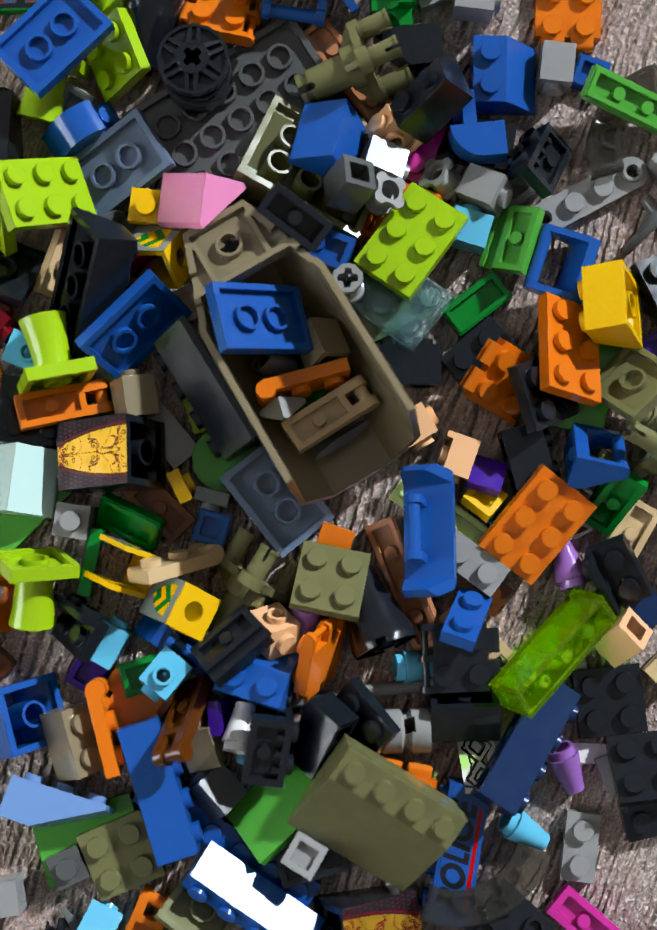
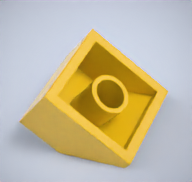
[577,259,643,349]

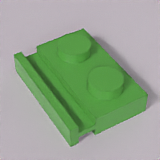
[478,204,545,276]

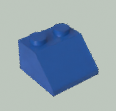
[469,35,536,116]
[214,652,299,713]
[0,672,63,760]

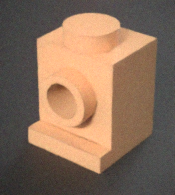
[365,103,422,157]
[437,430,481,485]

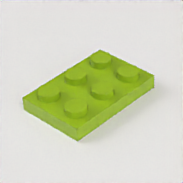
[0,156,97,233]
[353,182,468,302]

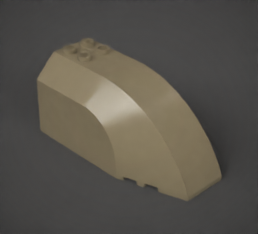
[182,199,421,506]

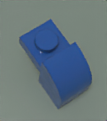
[447,89,508,165]
[42,100,121,157]

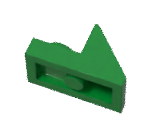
[585,472,648,537]

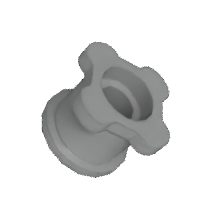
[418,157,462,201]
[364,171,406,216]

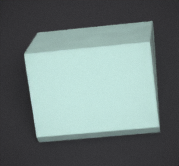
[0,442,58,518]

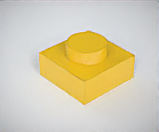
[127,187,161,226]
[166,468,197,505]
[460,489,509,523]

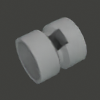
[382,707,432,754]

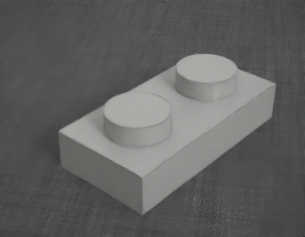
[456,529,510,597]
[557,808,601,884]

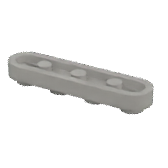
[533,157,648,237]

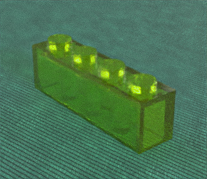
[488,588,618,719]

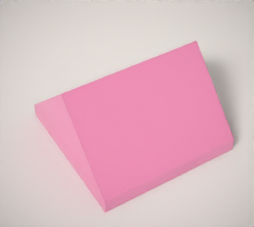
[157,173,247,229]

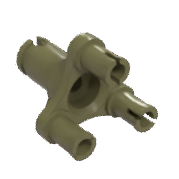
[294,8,414,104]
[590,407,657,478]
[205,526,299,636]

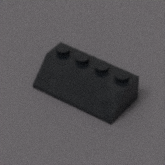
[49,207,138,360]
[153,315,262,462]

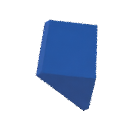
[288,99,366,177]

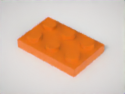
[538,292,602,407]
[477,463,597,586]

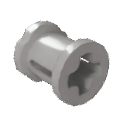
[332,263,365,304]

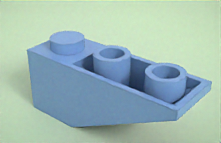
[0,772,116,829]

